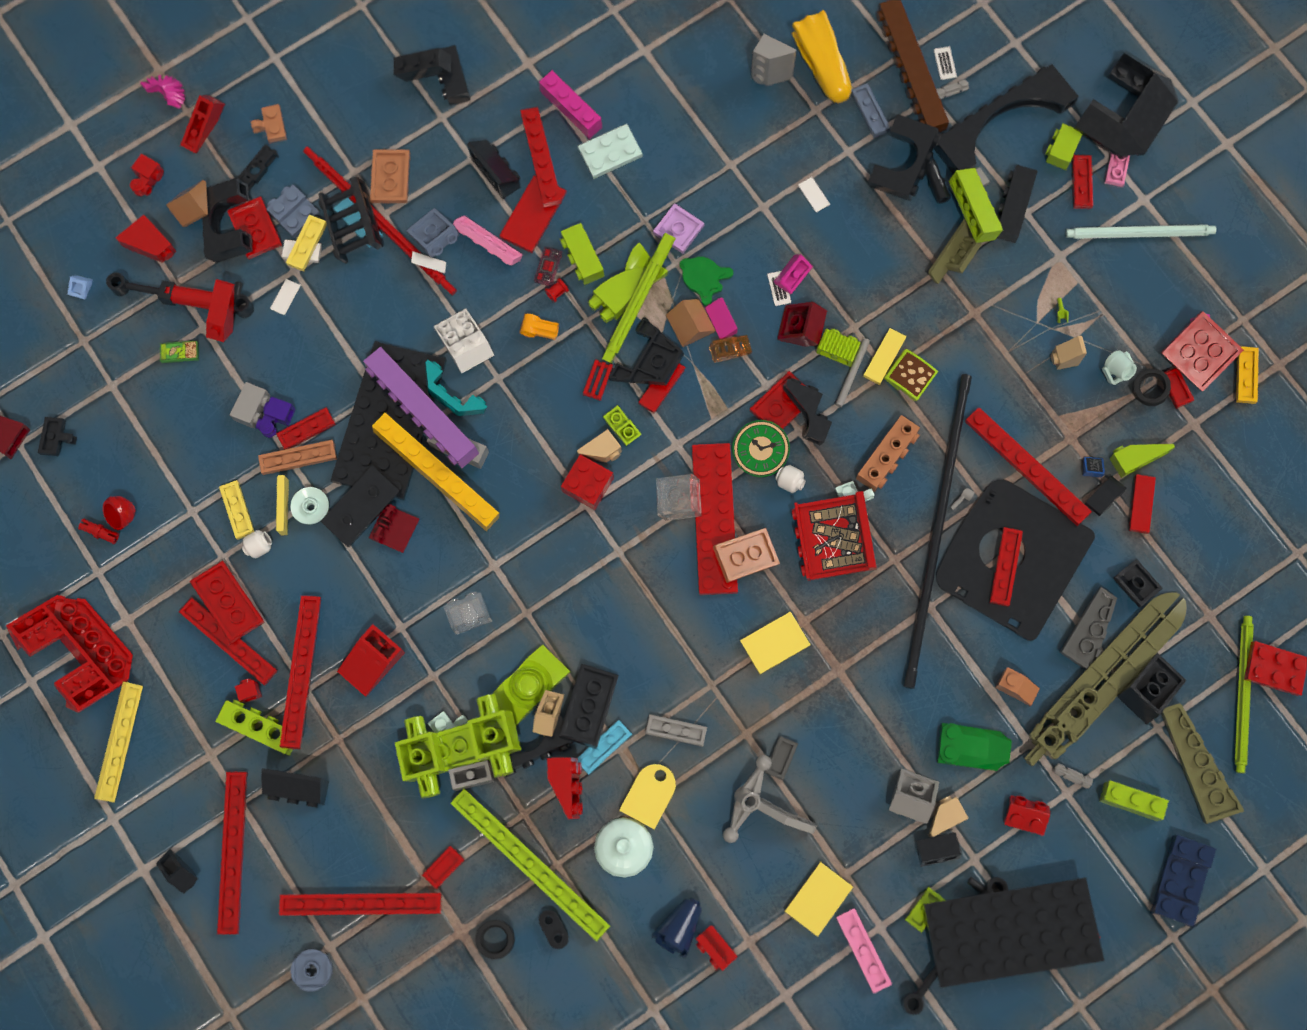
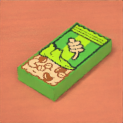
[160,341,199,363]

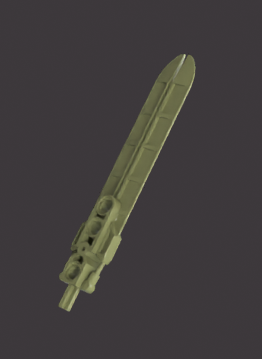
[1024,592,1187,767]

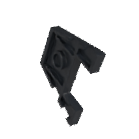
[608,317,684,386]

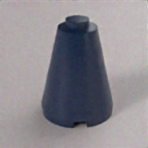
[651,898,702,958]

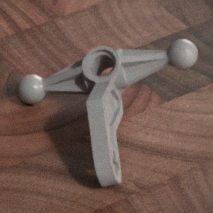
[723,755,817,843]

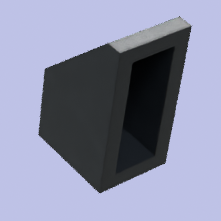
[156,849,198,894]

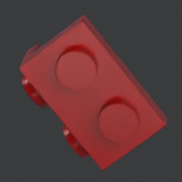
[1004,795,1051,836]
[696,926,737,971]

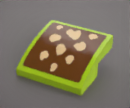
[884,349,938,401]

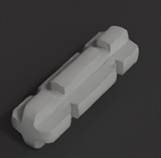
[936,80,969,99]
[1053,763,1093,788]

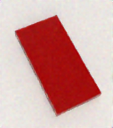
[499,175,567,253]
[189,561,265,644]

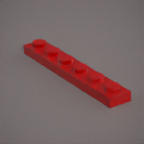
[520,107,562,207]

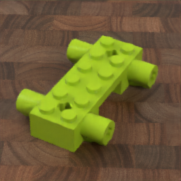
[395,694,521,799]

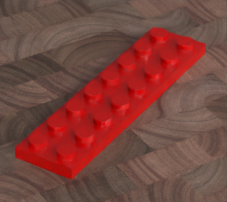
[692,443,738,595]

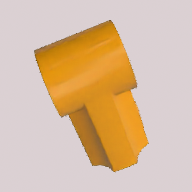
[520,314,559,340]

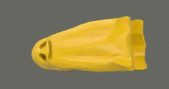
[792,10,852,104]

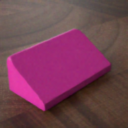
[774,254,813,294]
[705,297,738,340]

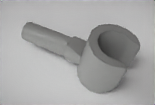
[950,488,975,510]

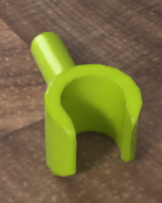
[1057,298,1069,324]

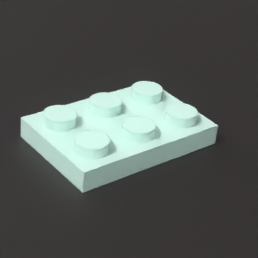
[578,124,643,179]

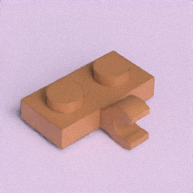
[251,104,287,143]

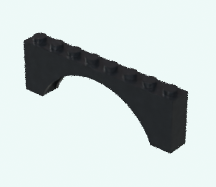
[934,64,1079,174]

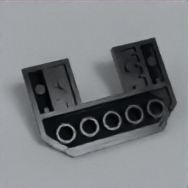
[1074,50,1178,158]

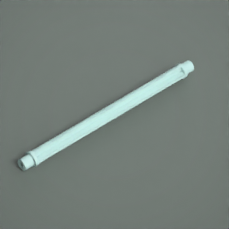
[1066,225,1216,239]

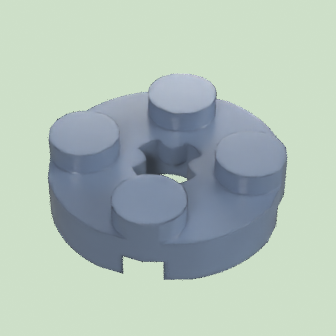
[291,949,333,991]

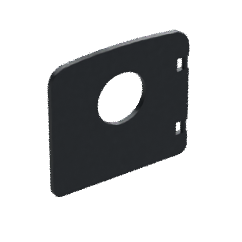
[936,480,1095,641]

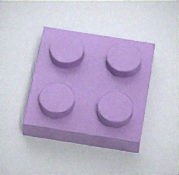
[653,203,704,254]

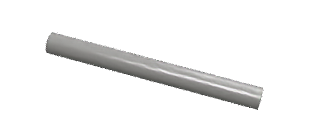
[835,338,870,408]

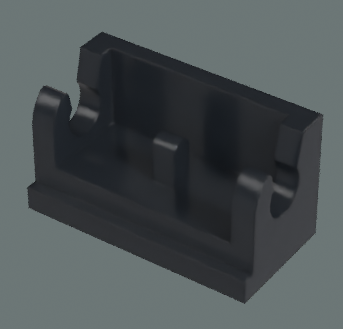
[916,832,962,867]

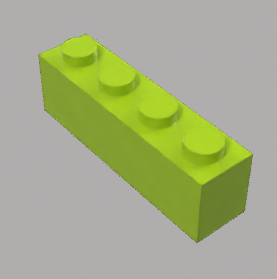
[949,168,1003,243]

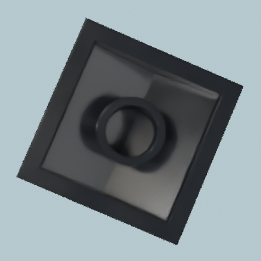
[1113,559,1163,608]

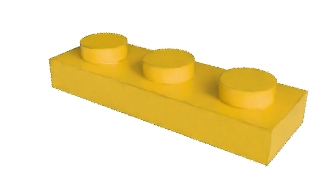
[1236,346,1259,404]

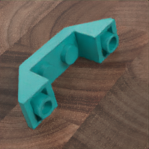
[425,360,487,416]

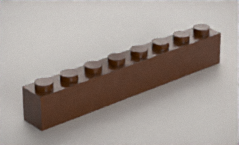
[876,0,949,132]

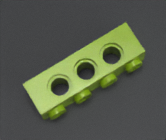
[215,700,293,756]

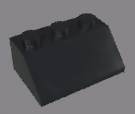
[467,140,521,200]
[261,768,329,808]

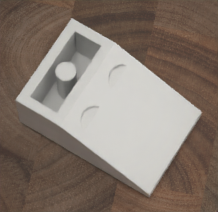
[434,309,494,373]

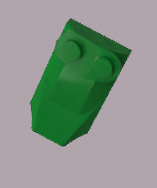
[937,723,1012,771]

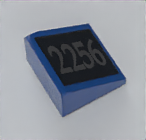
[1083,457,1105,478]

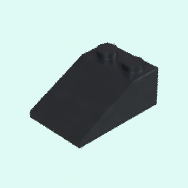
[1117,653,1187,725]

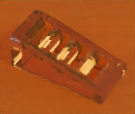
[709,335,752,362]

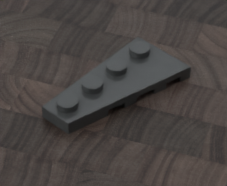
[1060,587,1117,670]

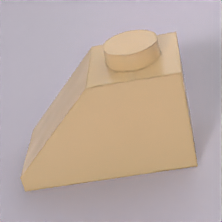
[1051,336,1087,370]
[577,429,622,463]
[533,690,564,737]
[929,796,968,838]

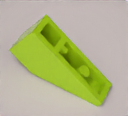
[1109,444,1175,478]

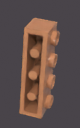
[856,415,920,492]

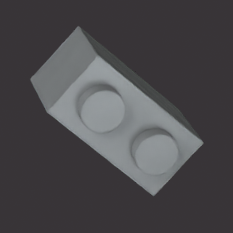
[230,382,270,429]
[449,760,494,791]

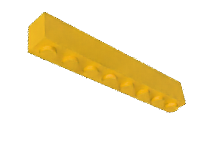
[372,413,499,531]

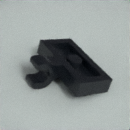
[38,417,77,456]

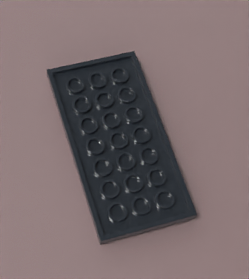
[330,341,447,500]
[923,878,1105,988]

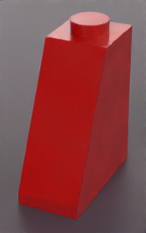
[115,215,177,263]

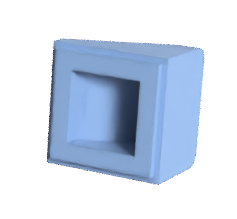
[67,275,93,299]

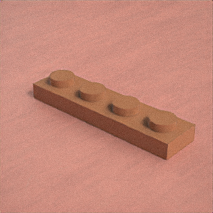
[258,440,337,475]

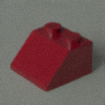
[777,302,827,347]

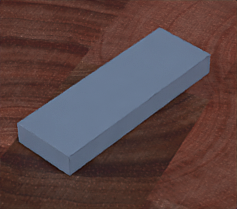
[851,83,891,138]

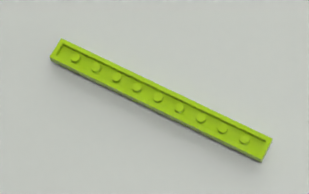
[450,789,610,941]

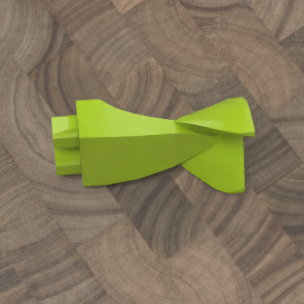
[588,243,668,323]

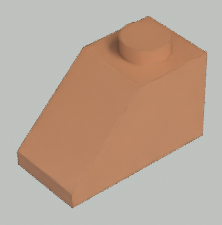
[995,667,1040,706]

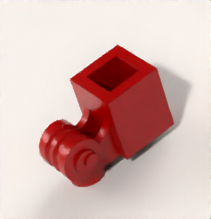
[130,154,164,196]

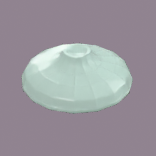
[594,817,653,878]

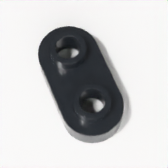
[539,910,569,949]

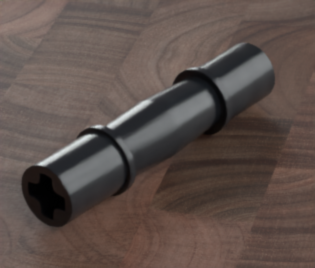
[913,146,951,204]

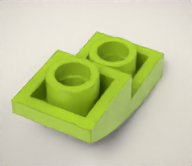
[603,405,642,446]

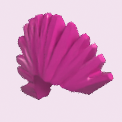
[140,75,185,108]

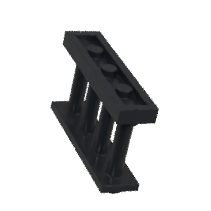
[318,176,383,264]

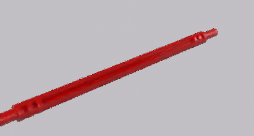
[303,147,457,295]

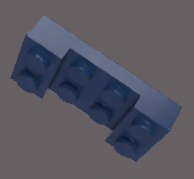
[1150,835,1216,927]

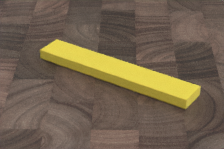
[94,682,143,803]

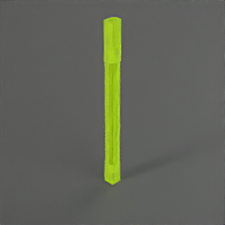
[602,233,676,364]

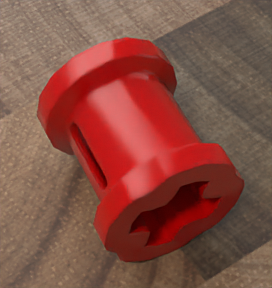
[544,278,569,303]

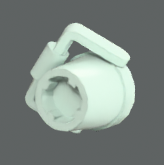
[1102,350,1137,385]

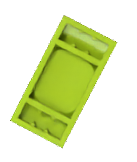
[493,645,570,726]

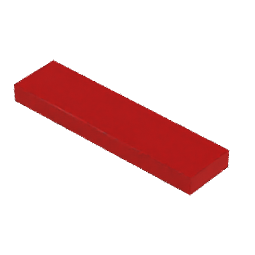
[989,527,1023,607]

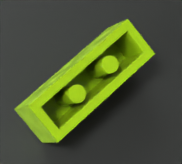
[559,223,605,285]
[1099,780,1169,821]

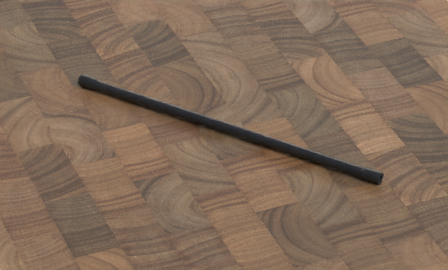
[903,374,972,689]

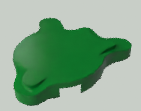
[680,257,733,306]

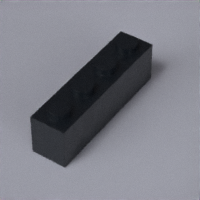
[997,165,1038,243]

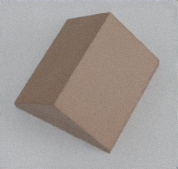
[166,180,208,227]
[666,299,716,347]

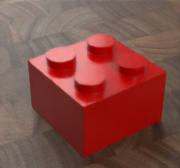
[561,454,614,510]

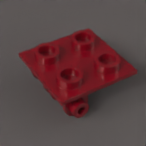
[369,504,420,553]

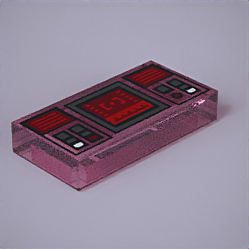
[534,247,563,287]

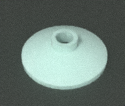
[290,487,329,525]

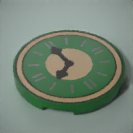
[733,420,790,478]

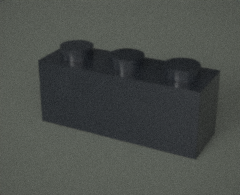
[438,45,471,106]
[394,48,451,82]

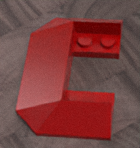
[6,595,133,713]

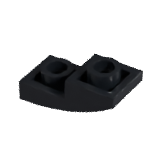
[1085,476,1127,516]

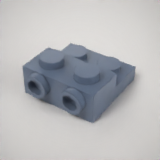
[267,185,320,238]
[406,208,459,258]

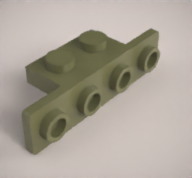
[928,219,982,284]

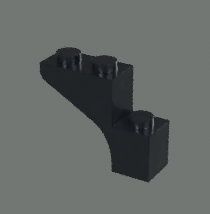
[783,378,832,445]

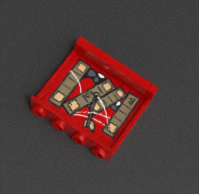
[792,491,877,581]

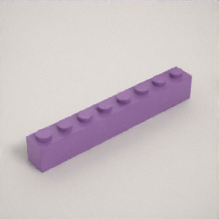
[363,347,479,468]

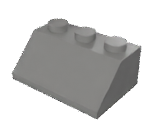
[751,34,796,86]

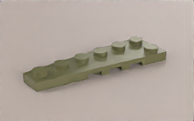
[1161,703,1244,824]

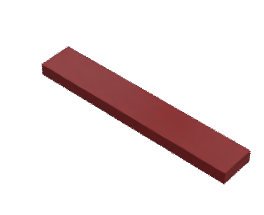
[179,597,278,685]

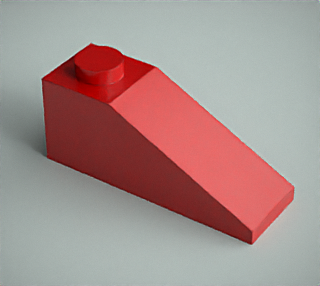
[180,95,225,153]
[206,279,234,342]

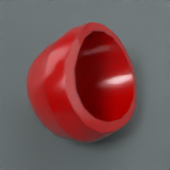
[103,496,136,530]

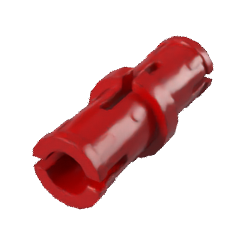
[78,518,119,544]

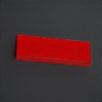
[1072,155,1093,209]
[638,363,686,414]
[276,407,336,450]
[1129,474,1156,534]

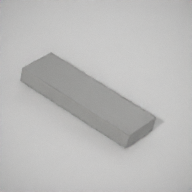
[645,714,707,747]

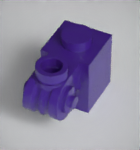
[256,397,296,438]

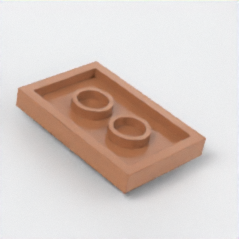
[370,150,410,203]
[713,528,780,583]

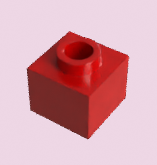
[235,679,262,703]

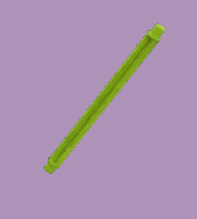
[1235,616,1254,774]

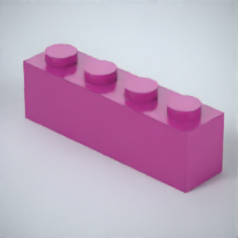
[539,71,602,139]

